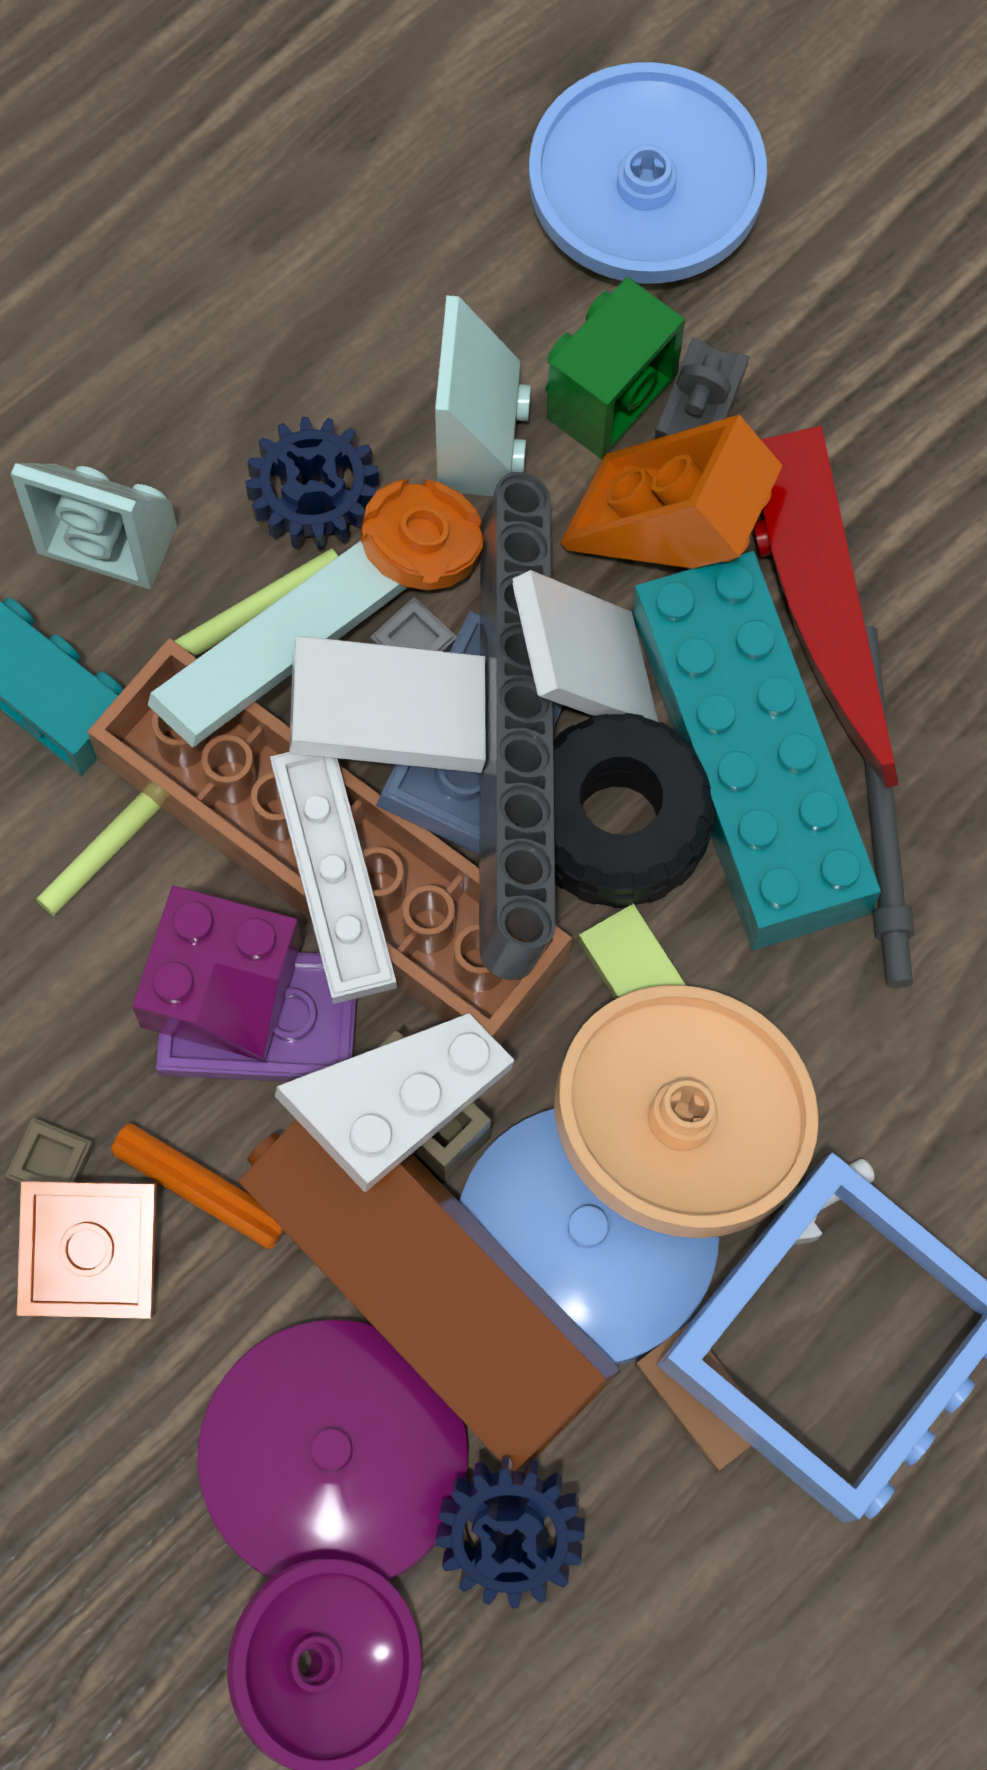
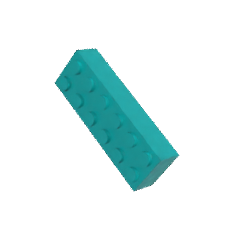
[632,551,881,951]

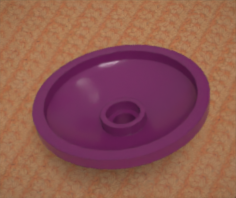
[227,1558,422,1770]

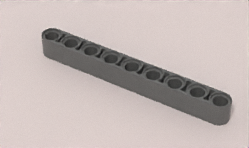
[479,472,555,980]

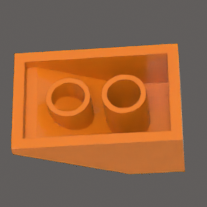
[560,414,783,569]

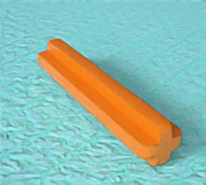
[111,1123,285,1249]

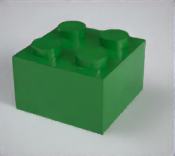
[545,277,685,460]

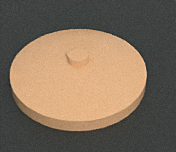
[554,985,818,1238]

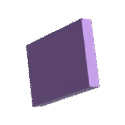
[156,952,357,1082]

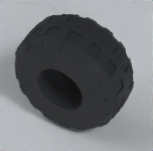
[553,713,715,908]

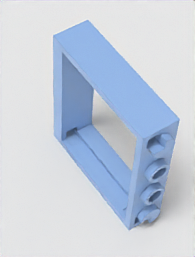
[656,1152,987,1523]

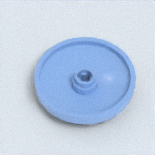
[529,62,767,283]
[459,1109,719,1366]

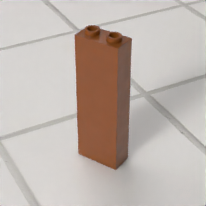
[238,1120,621,1471]

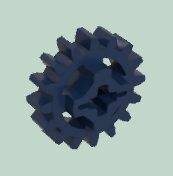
[245,417,379,549]
[435,1456,585,1608]

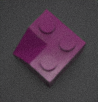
[132,885,302,1061]

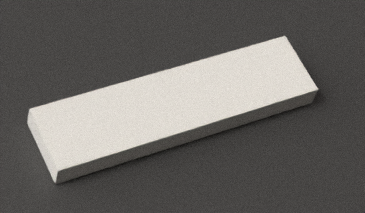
[270,752,397,1004]

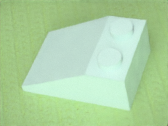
[435,295,531,496]
[11,463,177,590]

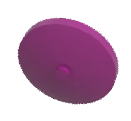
[197,1320,468,1582]

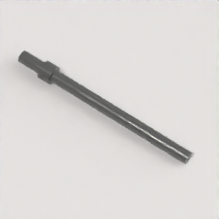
[865,626,914,988]

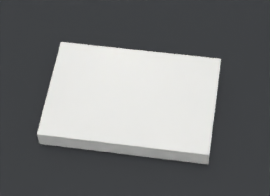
[512,570,658,722]
[289,636,486,773]

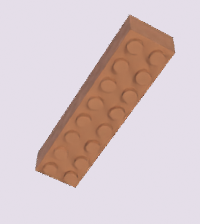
[87,638,572,1045]

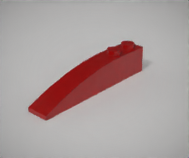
[754,425,899,788]

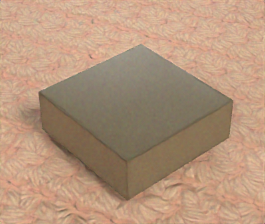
[5,1117,94,1187]

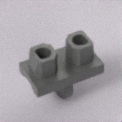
[654,337,749,439]

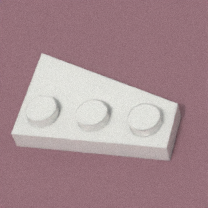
[275,1013,515,1192]

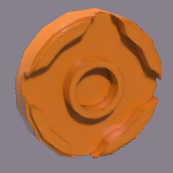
[360,479,484,590]

